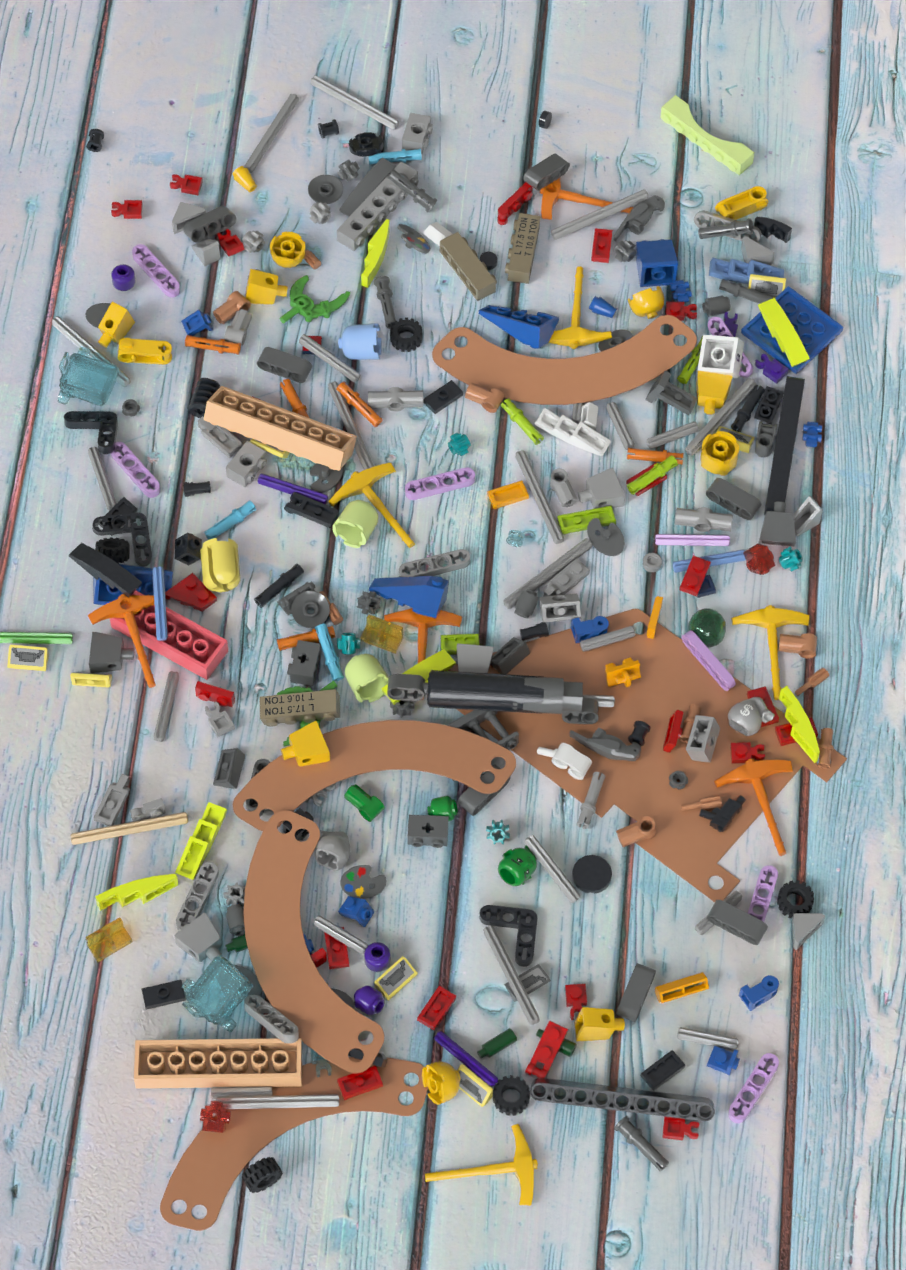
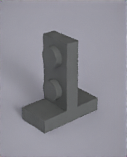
[645,370,698,416]

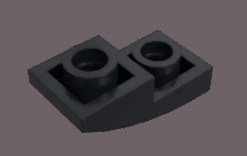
[754,216,792,243]
[754,386,784,424]

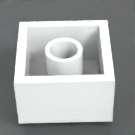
[698,335,744,378]

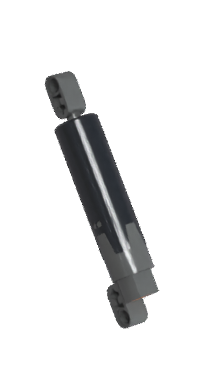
[387,670,599,724]

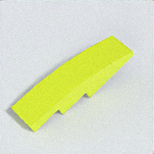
[361,219,390,288]
[758,298,810,367]
[381,649,456,705]
[779,686,820,763]
[175,802,228,880]
[95,874,179,911]

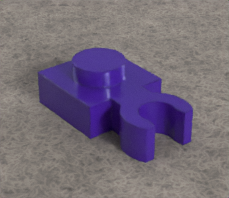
[717,312,738,337]
[755,354,789,384]

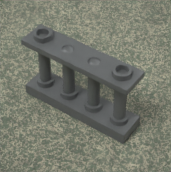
[447,710,519,781]

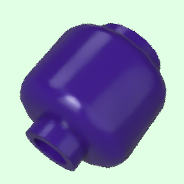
[111,264,135,291]
[364,942,391,972]
[354,985,385,1016]

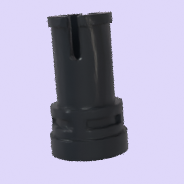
[183,481,211,497]
[520,622,549,641]

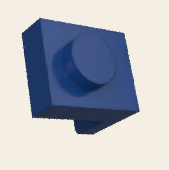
[338,896,374,927]

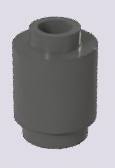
[702,295,730,316]
[514,589,539,619]
[226,904,245,936]

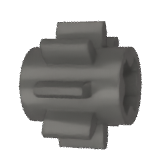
[337,160,360,182]
[614,240,636,262]
[357,591,381,615]
[390,700,414,718]

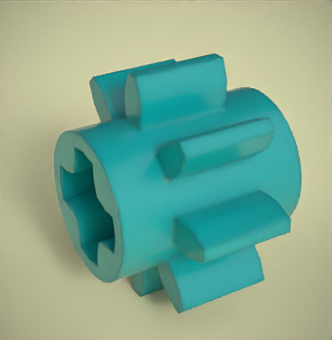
[448,433,471,456]
[779,546,803,572]
[337,632,360,655]
[486,819,510,845]

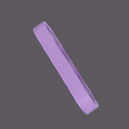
[132,244,180,297]
[708,317,753,378]
[111,442,160,498]
[405,467,475,500]
[682,630,736,691]
[748,865,778,922]
[728,1053,779,1123]

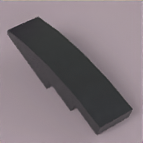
[69,542,142,598]

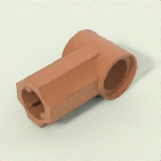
[213,291,251,324]
[465,383,505,413]
[778,633,817,659]
[616,816,656,847]

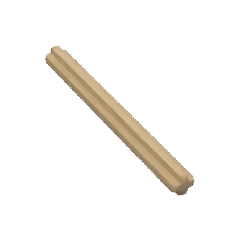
[70,812,188,845]

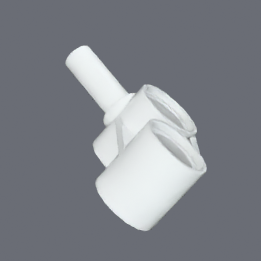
[537,743,592,780]

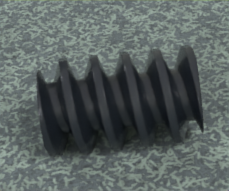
[188,378,220,418]

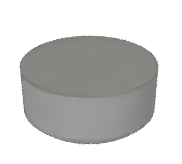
[643,553,662,572]

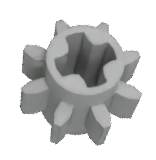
[309,202,331,224]
[242,231,265,253]
[223,882,245,906]

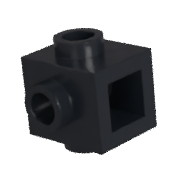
[175,533,202,566]

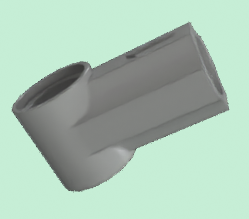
[224,309,252,346]
[550,468,578,508]

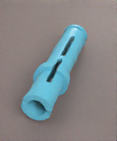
[369,149,422,165]
[204,500,256,540]
[315,624,344,682]

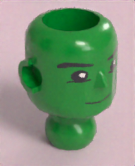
[498,845,537,886]

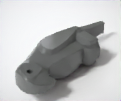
[613,195,665,241]
[569,727,641,761]

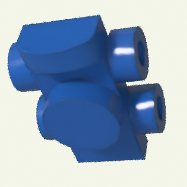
[670,280,692,303]
[802,422,822,447]

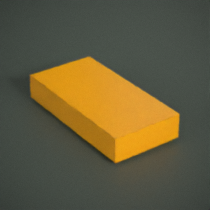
[487,480,529,509]
[647,596,663,639]

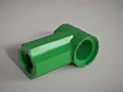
[344,784,385,822]

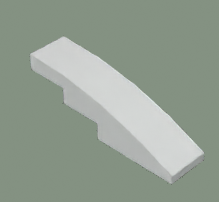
[534,408,611,456]

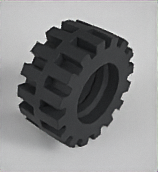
[390,317,423,352]
[95,537,130,564]
[777,880,814,919]
[493,1075,530,1116]
[242,1157,283,1193]

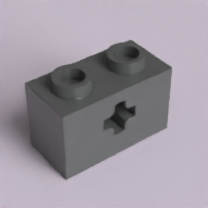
[287,640,321,686]
[408,815,449,848]

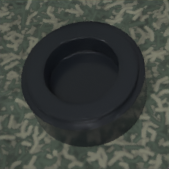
[539,111,552,129]
[480,252,497,270]

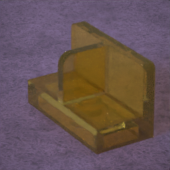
[360,614,403,654]
[85,917,132,963]

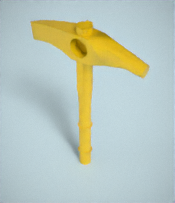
[549,266,612,349]
[328,463,415,548]
[731,605,809,700]
[425,1124,538,1206]

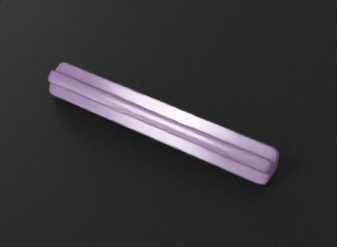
[655,534,730,546]

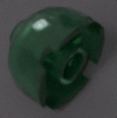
[688,608,726,647]

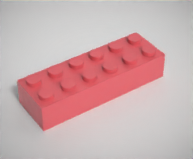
[110,591,228,680]

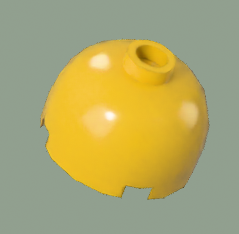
[270,232,306,268]
[628,286,664,319]
[422,1061,461,1105]

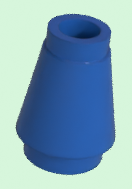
[589,296,617,318]

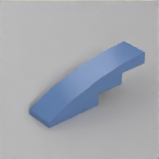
[709,258,784,284]

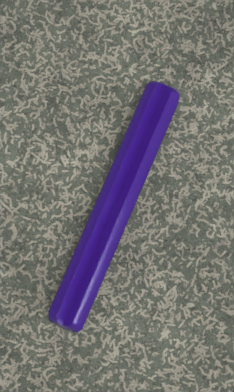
[257,473,328,505]
[434,1031,498,1087]

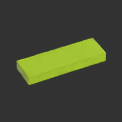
[557,505,616,534]

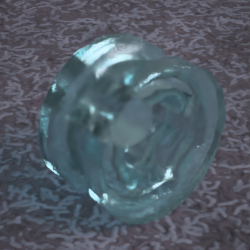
[506,530,525,547]

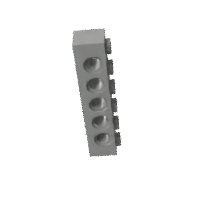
[337,162,419,251]

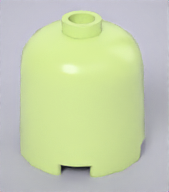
[332,500,378,548]
[345,654,389,703]

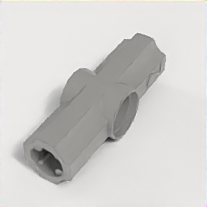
[368,387,423,411]
[675,507,733,532]

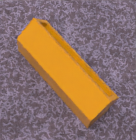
[655,972,709,1003]

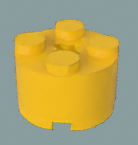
[700,431,739,476]

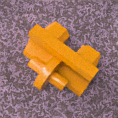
[605,657,641,687]

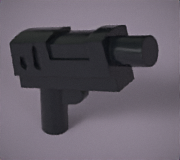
[699,795,746,832]

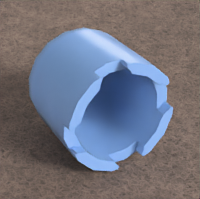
[338,323,382,360]

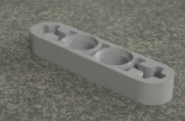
[694,210,762,242]
[399,549,470,577]
[176,862,219,931]
[244,995,299,1043]

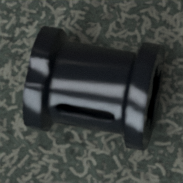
[318,119,339,139]
[86,129,104,152]
[628,721,651,747]

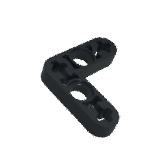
[64,411,118,454]
[92,512,152,567]
[479,905,538,967]

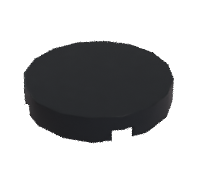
[348,132,384,157]
[572,855,612,894]

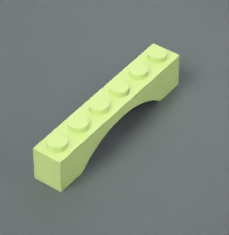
[661,95,755,175]

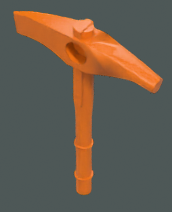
[540,177,633,220]
[88,594,156,688]
[384,608,462,700]
[714,759,793,856]

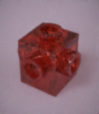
[743,543,776,575]
[200,1101,231,1133]

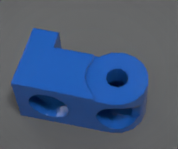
[571,616,609,643]
[738,975,779,1011]

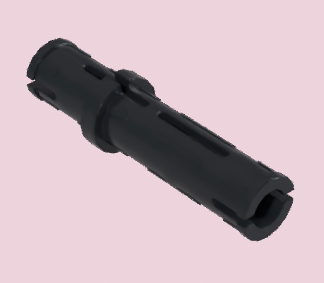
[731,385,765,432]
[254,563,304,608]

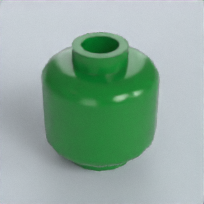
[427,796,458,821]

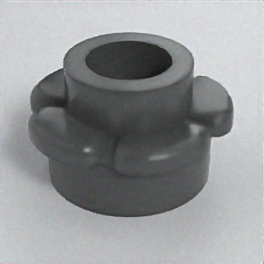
[122,399,140,417]
[669,771,688,790]

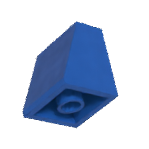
[635,239,678,287]

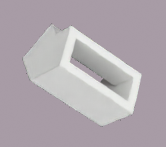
[423,222,452,247]
[580,402,598,431]

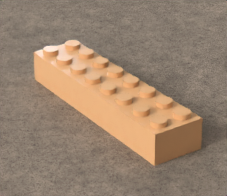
[204,386,357,471]
[134,1038,302,1088]

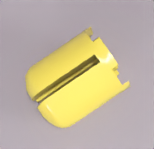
[200,538,240,592]

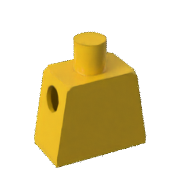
[245,269,288,304]
[98,301,135,348]
[696,371,732,415]
[280,721,330,766]
[574,1007,625,1041]

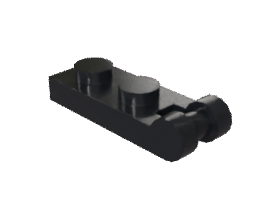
[284,492,339,528]

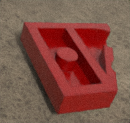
[165,572,217,612]

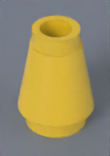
[233,166,257,192]

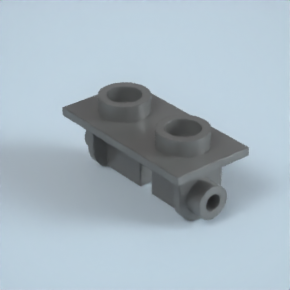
[277,581,316,615]

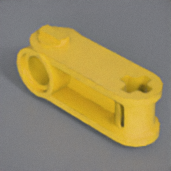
[715,186,768,220]
[117,338,172,365]

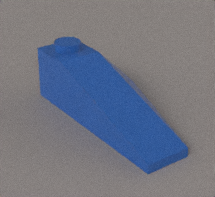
[479,305,559,349]
[93,564,173,605]
[369,576,449,618]

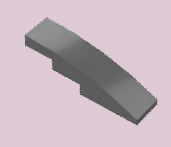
[339,157,396,217]

